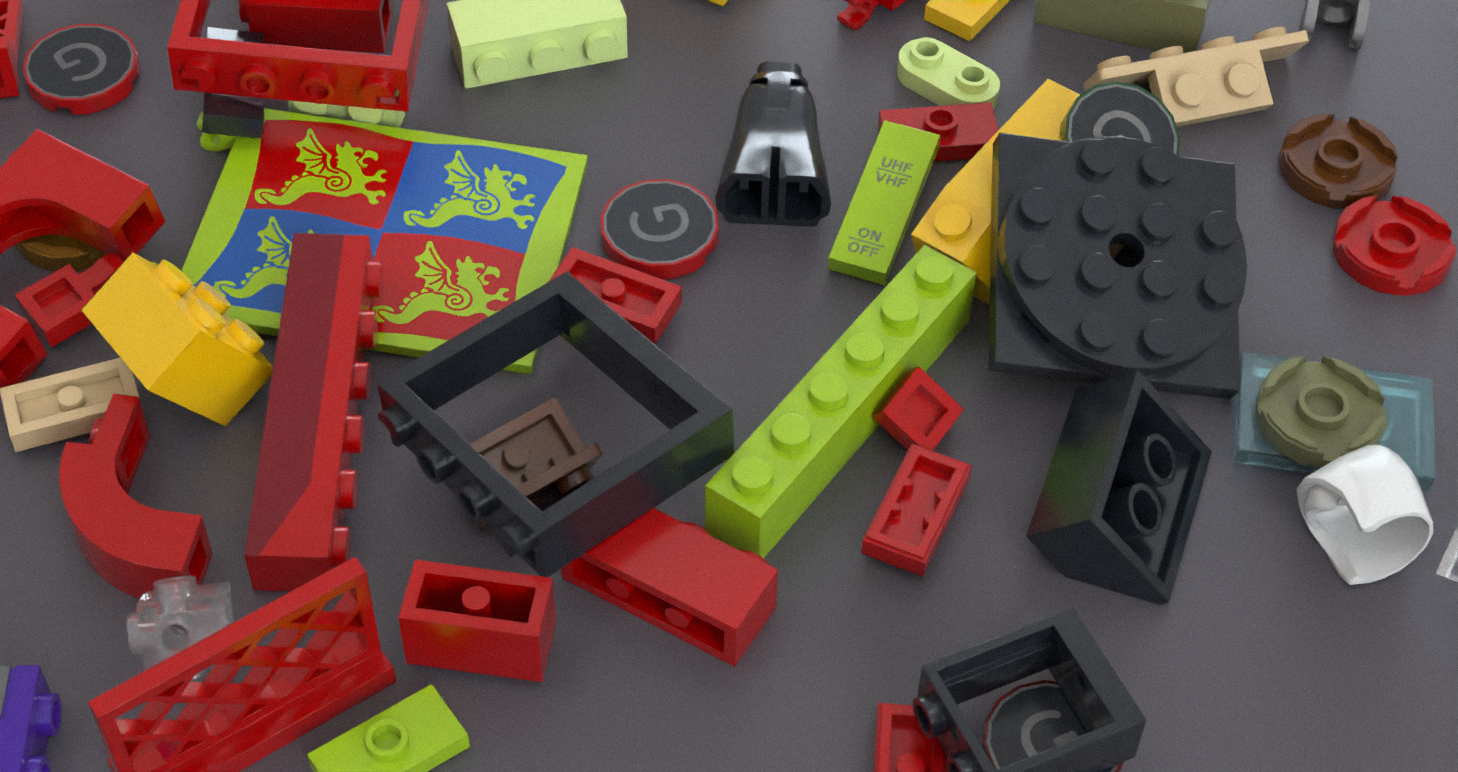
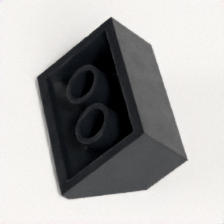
[1026,369,1212,605]

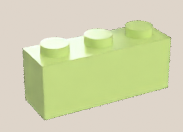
[446,0,628,89]

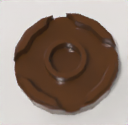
[1278,114,1398,209]

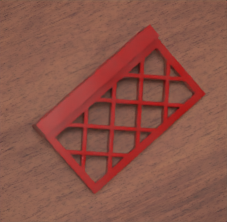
[88,557,396,772]

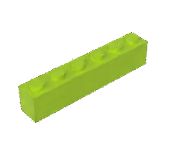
[704,245,977,559]

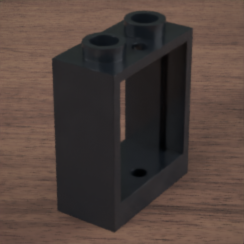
[913,607,1147,772]

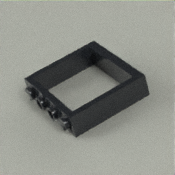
[377,271,734,577]

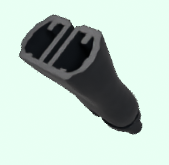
[715,61,831,227]

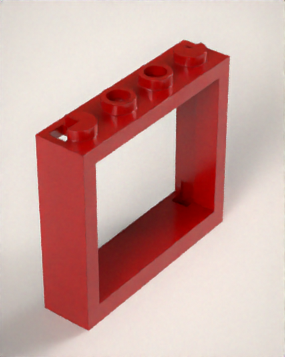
[167,0,430,112]

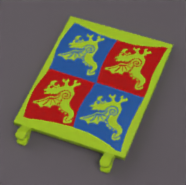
[151,108,588,374]

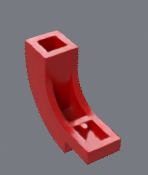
[59,393,213,610]

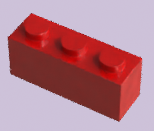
[561,508,778,667]

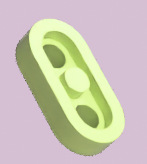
[897,37,1000,110]

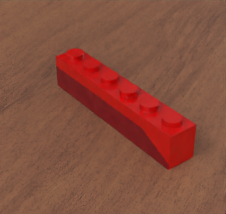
[244,233,384,591]

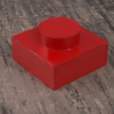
[872,366,964,451]

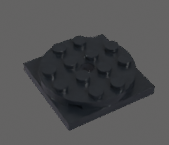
[988,133,1247,399]

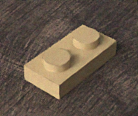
[0,358,144,452]

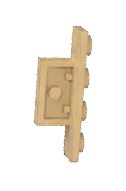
[1083,27,1309,127]

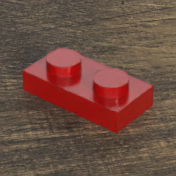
[548,247,682,345]

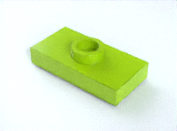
[307,684,470,772]

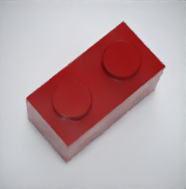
[398,559,556,682]

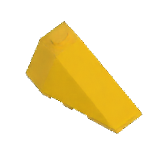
[911,79,1080,305]

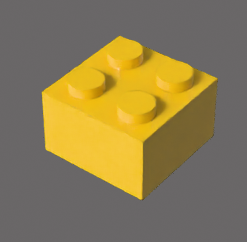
[81,253,273,427]

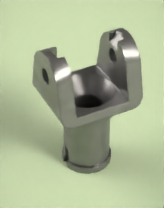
[1299,0,1370,50]

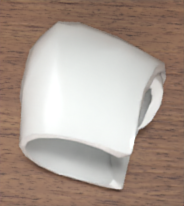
[1296,445,1433,585]

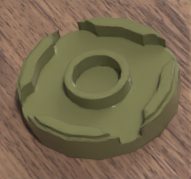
[1255,356,1388,468]

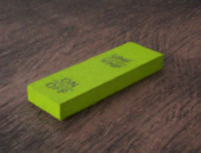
[828,120,940,285]

